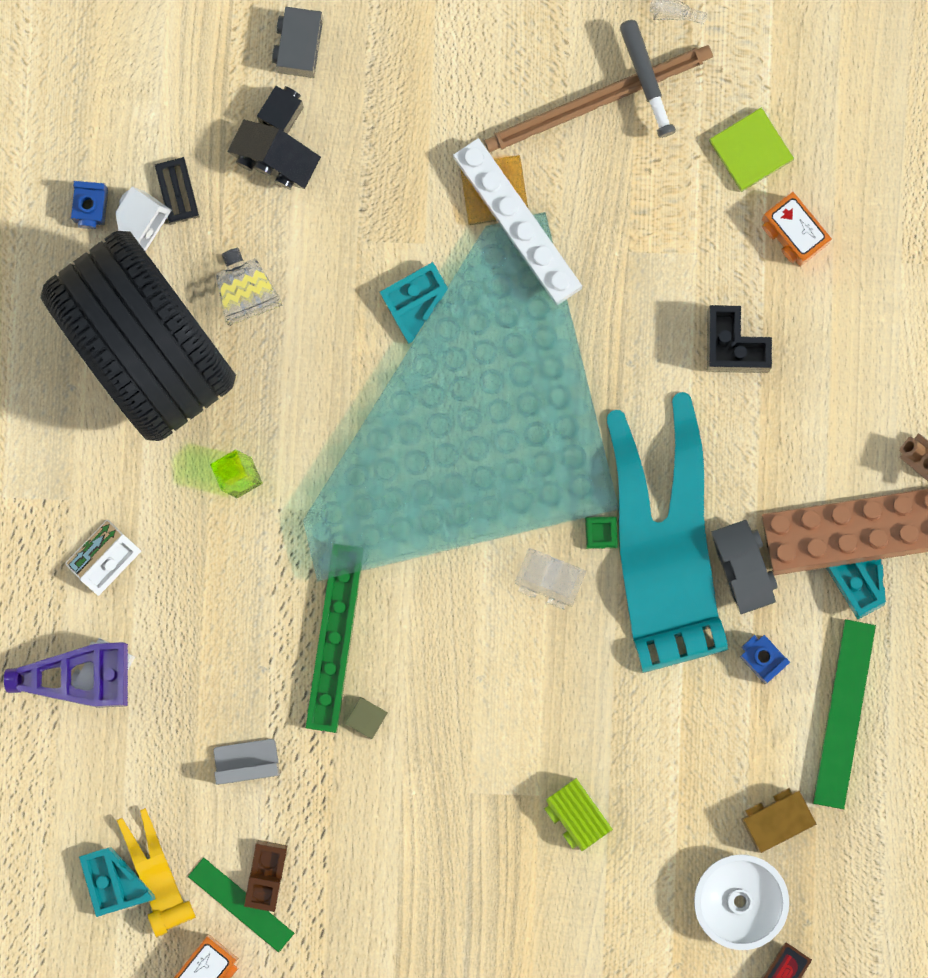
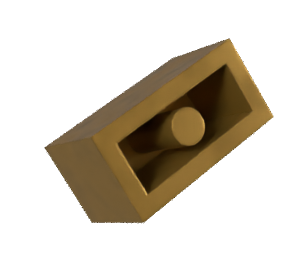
[741,788,817,853]

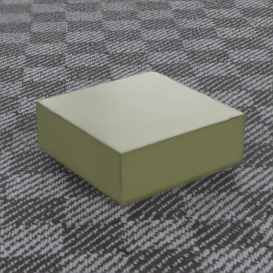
[345,697,388,739]

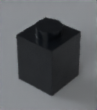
[257,86,304,134]

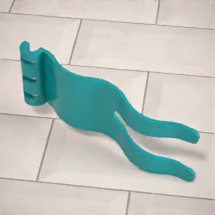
[607,392,728,673]

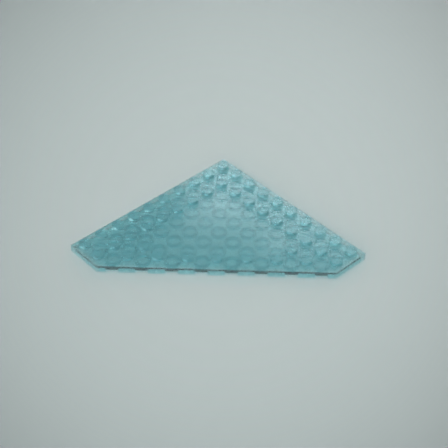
[303,212,619,582]

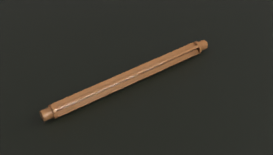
[484,45,713,153]

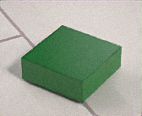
[585,517,618,549]

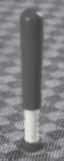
[620,19,676,138]

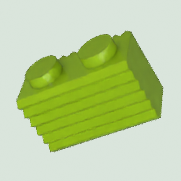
[544,778,613,851]

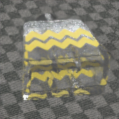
[216,248,283,327]

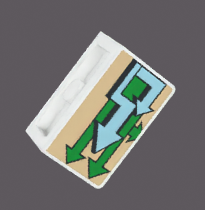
[65,520,141,596]

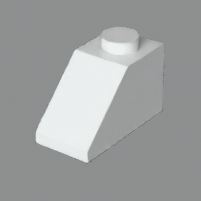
[116,186,172,252]

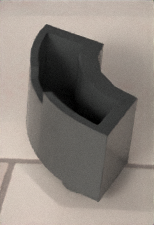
[711,520,778,614]

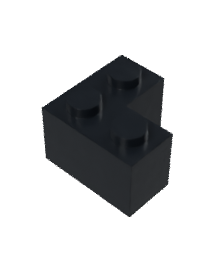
[227,119,321,190]
[707,305,772,373]

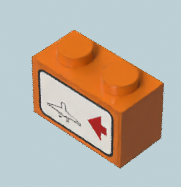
[762,192,832,267]
[174,935,239,978]

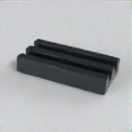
[155,157,200,225]

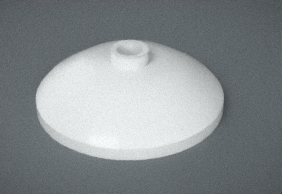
[694,855,789,950]

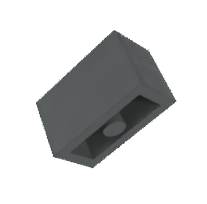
[272,7,323,78]

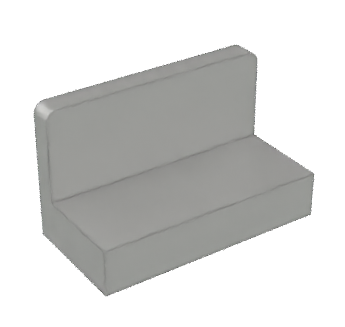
[214,739,280,785]

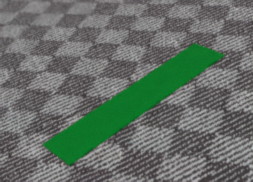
[188,857,295,952]

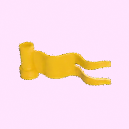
[117,808,196,938]

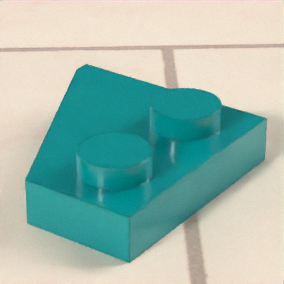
[826,559,886,620]

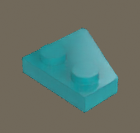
[379,262,448,344]
[79,847,155,917]

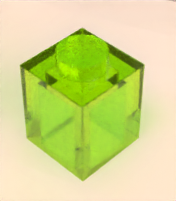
[210,449,263,499]

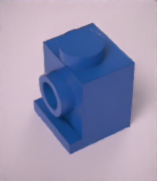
[71,181,108,229]
[740,635,790,684]

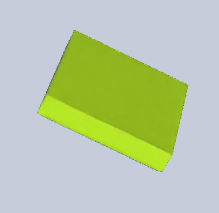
[709,107,794,192]

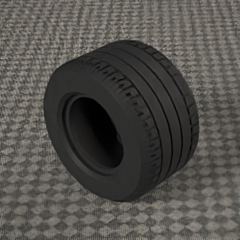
[40,231,236,441]

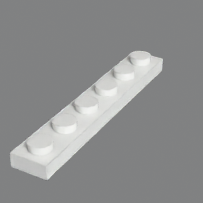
[453,138,582,306]

